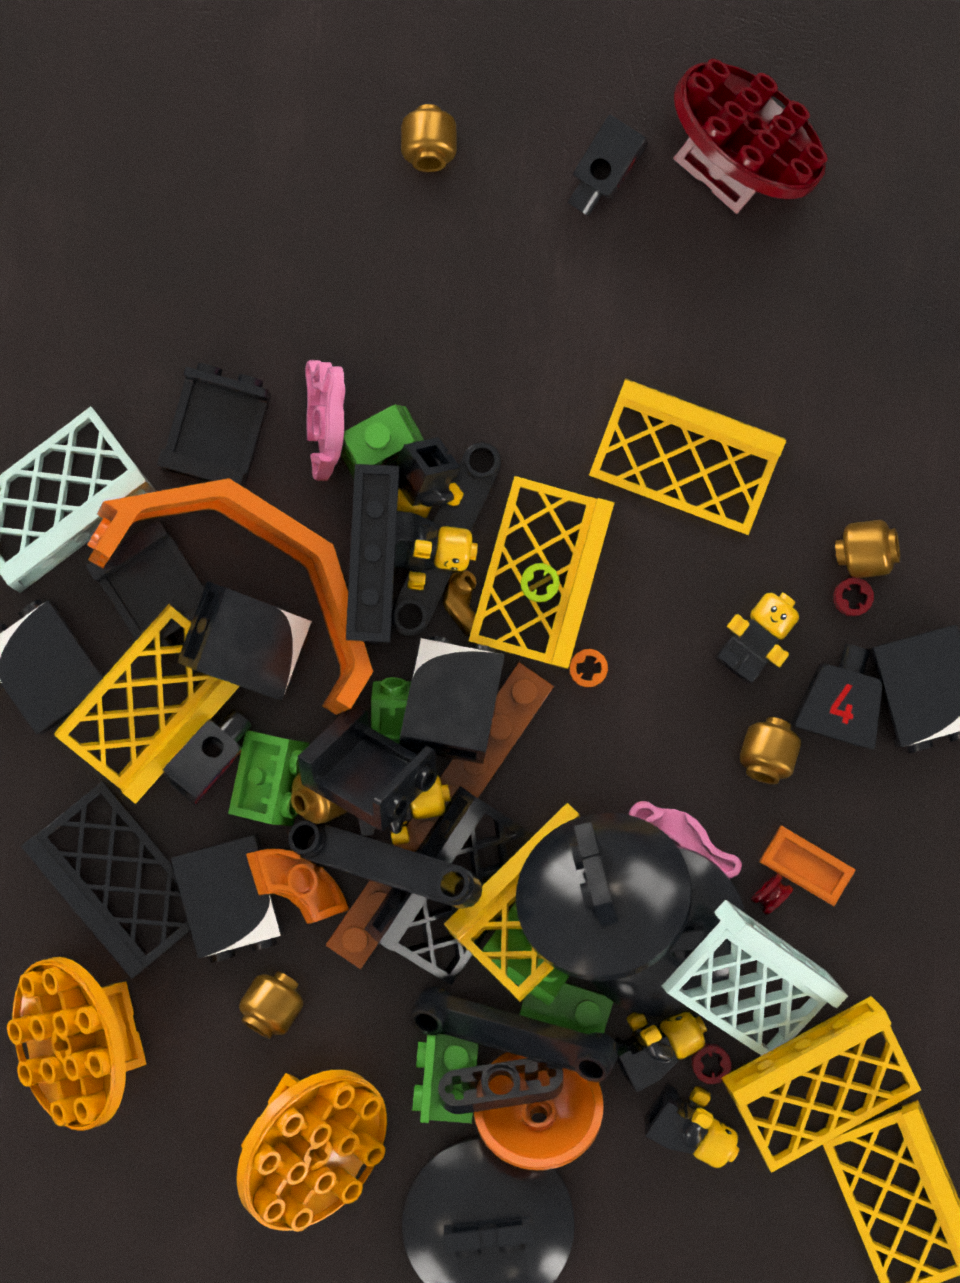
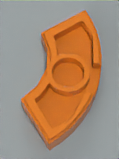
[246,849,349,924]

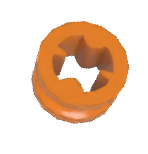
[569,649,608,687]

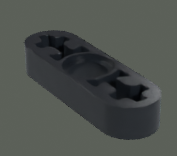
[438,1058,564,1114]

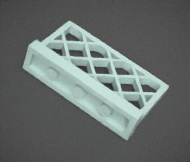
[0,406,156,593]
[662,900,848,1056]

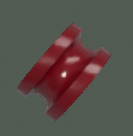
[833,578,874,616]
[751,873,794,915]
[691,1043,731,1084]

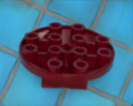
[673,59,828,214]

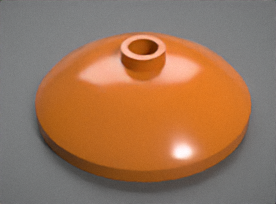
[474,1052,604,1170]

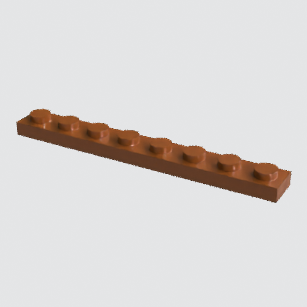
[326,663,554,969]

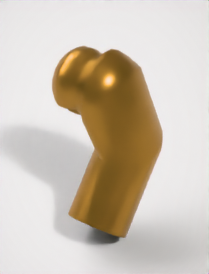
[443,570,477,636]

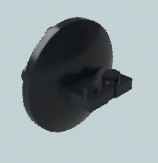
[516,813,692,981]
[591,846,745,1017]
[402,1137,575,1283]

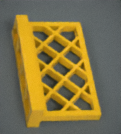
[589,378,786,535]
[468,476,615,669]
[54,604,240,804]
[444,803,580,1002]
[721,996,921,1173]
[823,1100,960,1283]

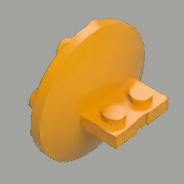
[7,957,147,1131]
[237,1070,387,1232]

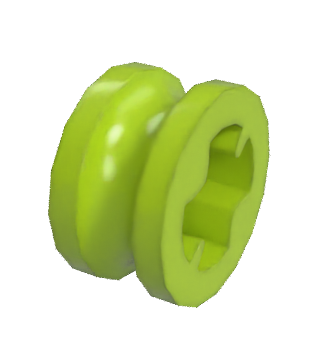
[521,563,560,603]

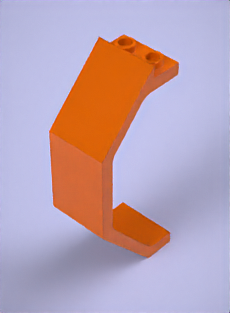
[87,478,373,715]

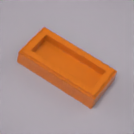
[759,825,856,906]

